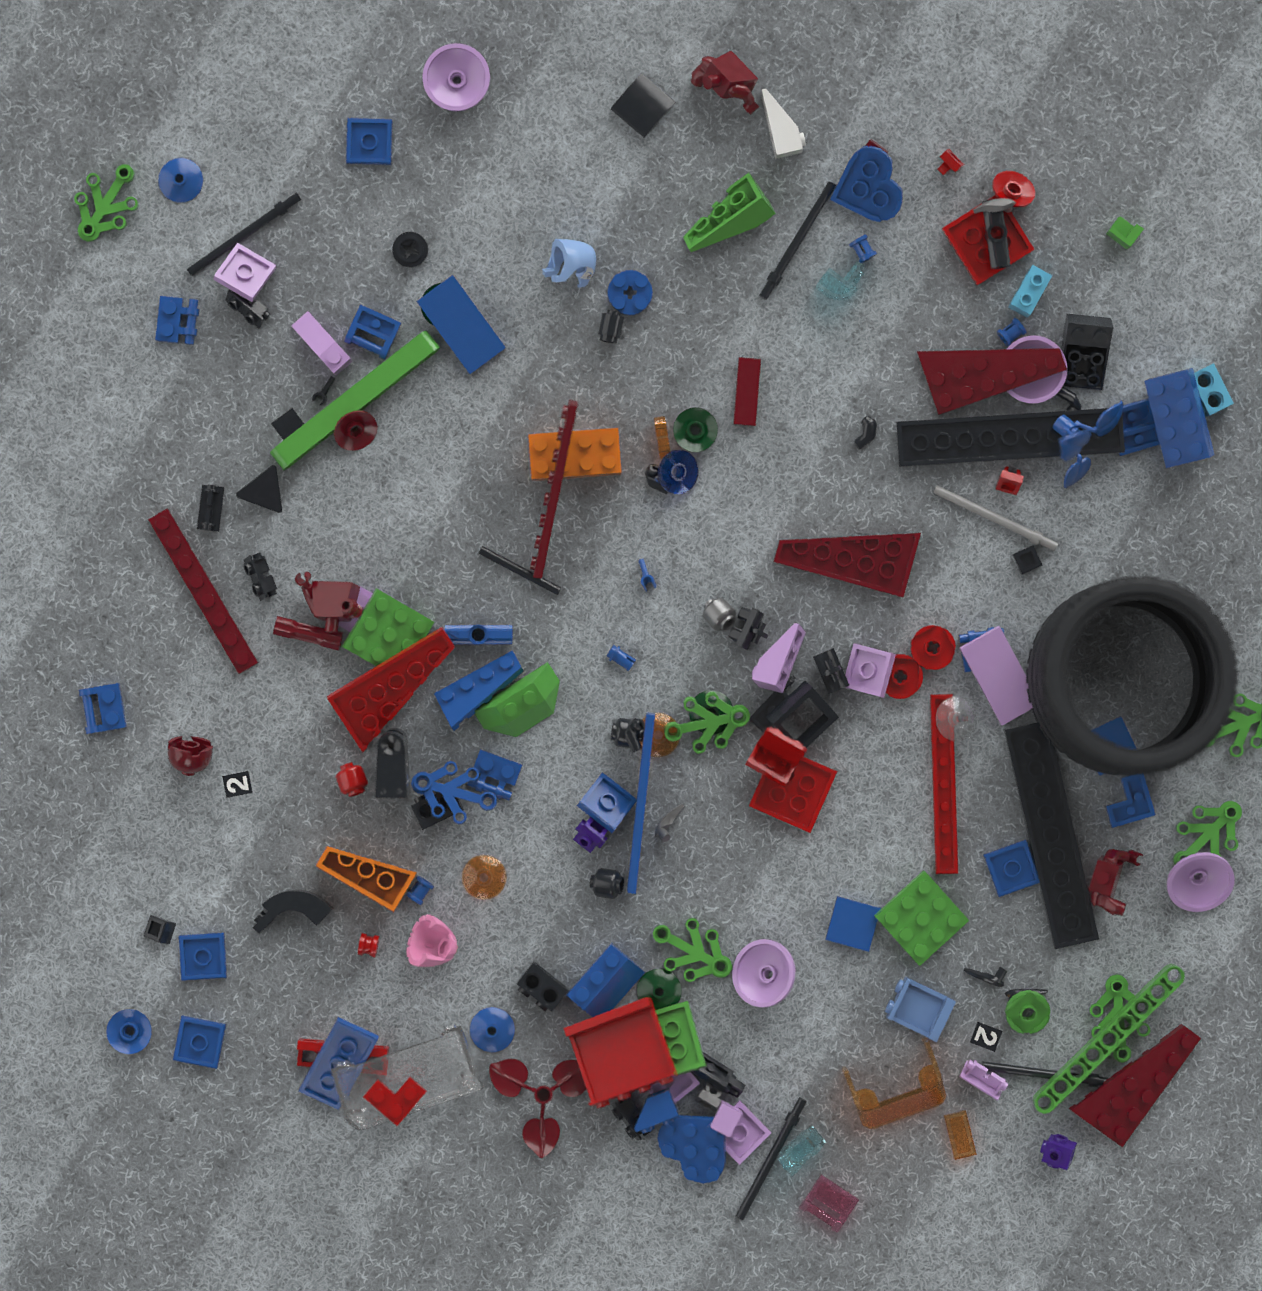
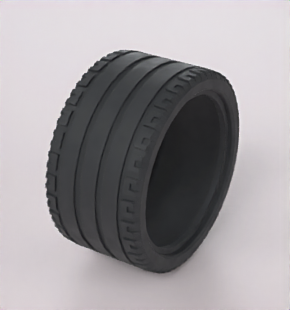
[1026,576,1239,776]

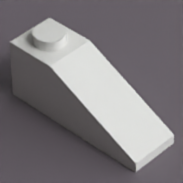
[761,89,806,159]

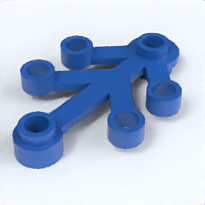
[411,761,497,825]

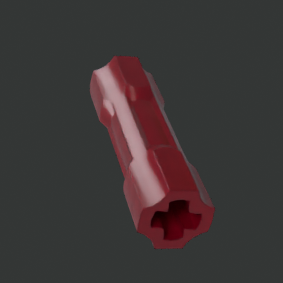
[273,616,344,651]

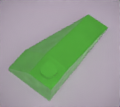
[683,173,776,252]

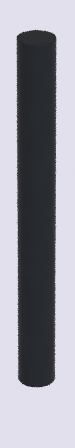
[478,546,562,595]

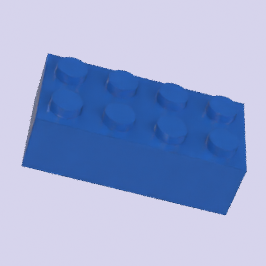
[1144,368,1215,468]

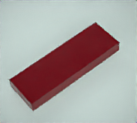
[733,357,761,426]

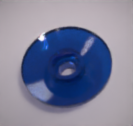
[658,450,699,495]

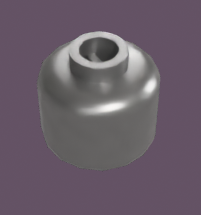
[703,598,736,631]

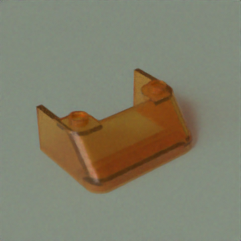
[842,1037,946,1129]

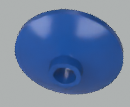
[158,158,203,203]
[470,1007,515,1052]
[106,1009,152,1054]

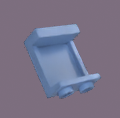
[885,976,956,1043]

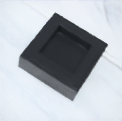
[1012,545,1042,575]

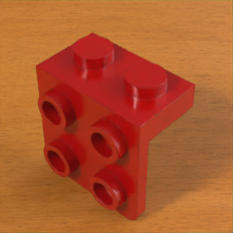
[745,727,807,787]

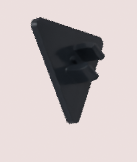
[236,465,282,513]

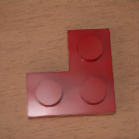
[363,1076,427,1126]

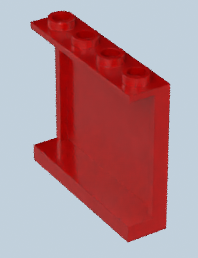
[563,997,678,1109]

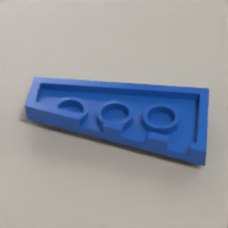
[434,650,524,731]

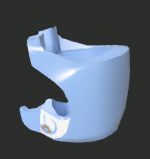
[542,239,596,288]

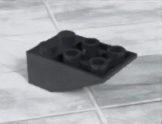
[1061,313,1113,390]

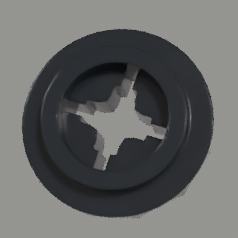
[392,232,428,268]

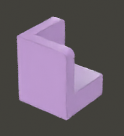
[710,1100,742,1138]

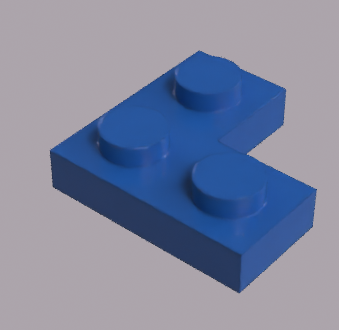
[1105,774,1156,828]

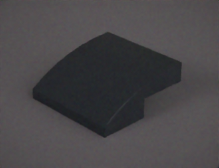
[611,73,675,138]

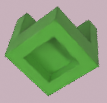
[1106,217,1144,250]

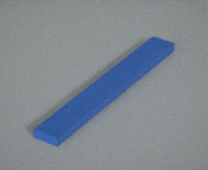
[627,712,655,894]

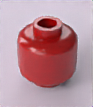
[335,762,368,797]

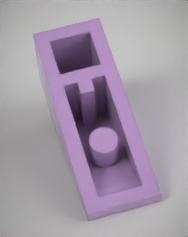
[291,311,353,376]
[752,623,806,693]

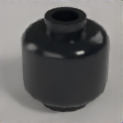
[611,718,644,748]
[590,868,624,899]

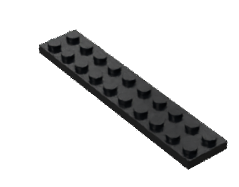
[896,408,1125,467]
[1004,722,1099,949]

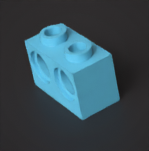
[1008,265,1052,318]
[1194,363,1234,417]

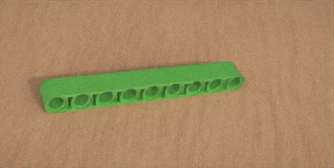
[270,330,440,471]
[1033,964,1185,1114]

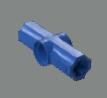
[445,624,513,645]

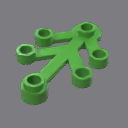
[74,164,139,242]
[664,692,750,754]
[1209,694,1262,757]
[1173,801,1242,865]
[653,918,732,982]
[1089,975,1150,1063]

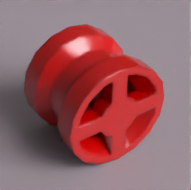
[358,933,380,958]

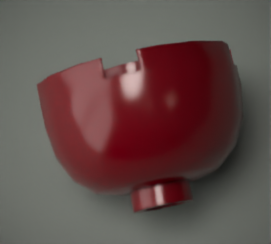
[168,736,213,776]

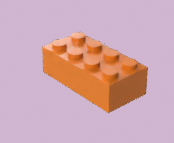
[528,428,622,481]

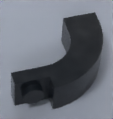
[253,890,333,934]

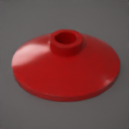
[992,171,1035,207]

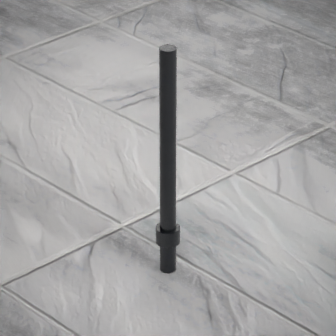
[759,181,836,300]
[187,192,302,276]
[982,1061,1108,1087]
[736,1097,807,1220]

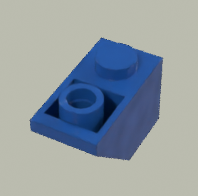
[635,1087,679,1133]

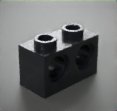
[411,792,464,830]
[517,961,569,1012]

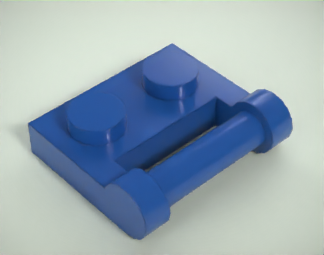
[344,304,402,360]
[79,683,127,734]

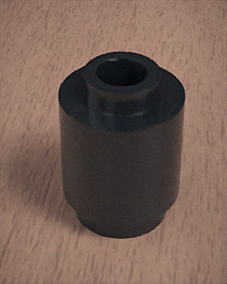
[598,310,624,344]

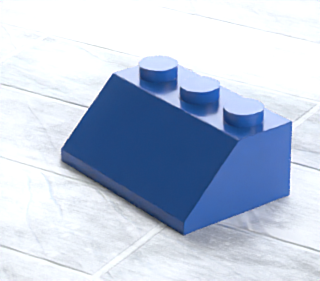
[567,942,645,1017]

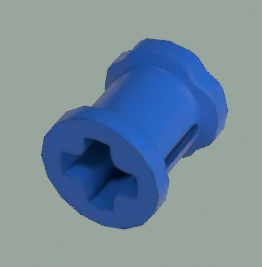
[849,234,877,264]
[997,318,1027,347]
[405,876,434,905]

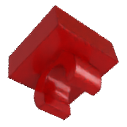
[937,149,965,175]
[995,466,1024,496]

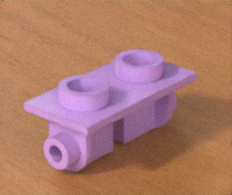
[959,1060,1008,1101]

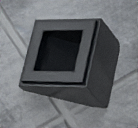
[144,915,176,944]

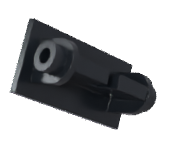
[225,289,271,329]
[197,485,225,532]
[243,552,277,601]
[611,1098,651,1140]

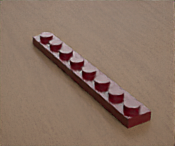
[530,399,578,579]
[148,508,259,674]

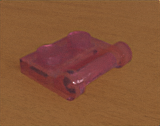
[799,1174,859,1233]

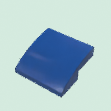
[1119,398,1160,456]

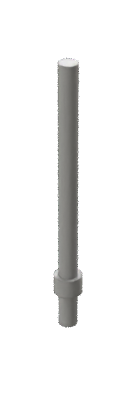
[933,485,1058,551]

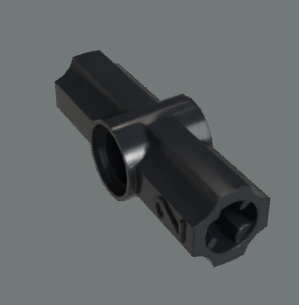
[982,199,1011,269]

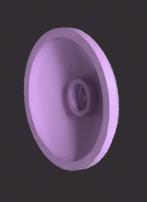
[423,43,490,111]
[1007,336,1067,403]
[1167,853,1235,912]
[732,939,795,1007]

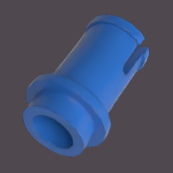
[606,645,636,671]

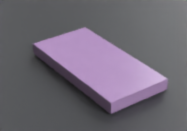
[960,626,1033,726]

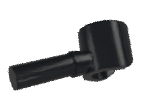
[312,376,335,406]

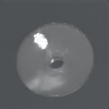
[936,696,977,741]

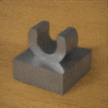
[694,1083,722,1112]

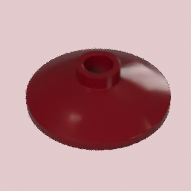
[334,411,378,451]

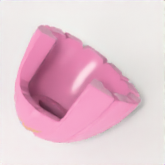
[406,914,458,967]

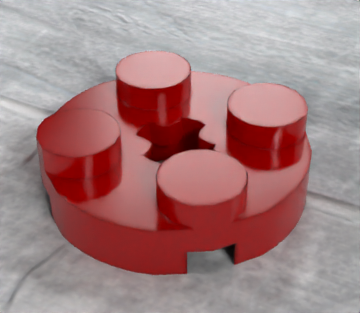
[910,625,956,670]
[886,654,923,699]

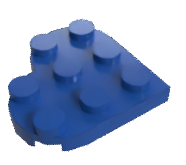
[830,146,903,222]
[657,1115,726,1184]

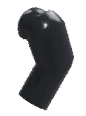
[1056,387,1082,411]
[853,416,877,450]
[645,464,671,495]
[624,718,645,753]

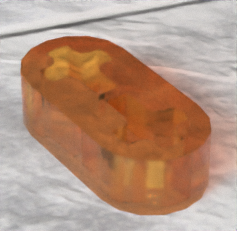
[654,416,671,459]

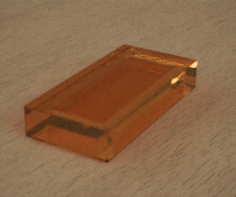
[943,1110,977,1160]

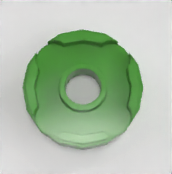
[1005,990,1050,1034]

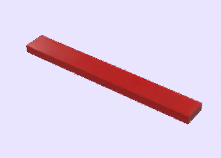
[930,694,958,874]

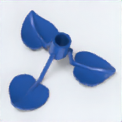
[1053,400,1123,488]

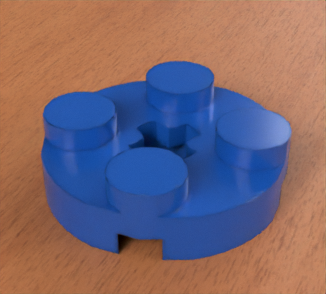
[608,270,652,316]

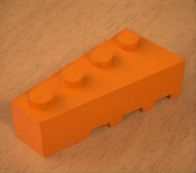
[316,846,417,913]

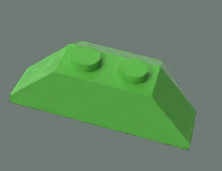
[475,662,560,737]

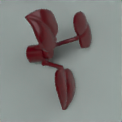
[489,1059,586,1158]

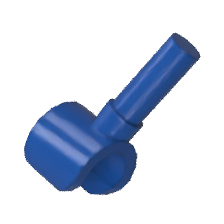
[638,559,656,591]

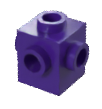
[573,817,608,853]
[1040,1134,1077,1170]

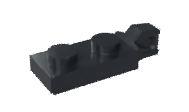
[691,1052,746,1098]

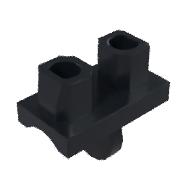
[728,607,768,650]
[813,648,849,694]

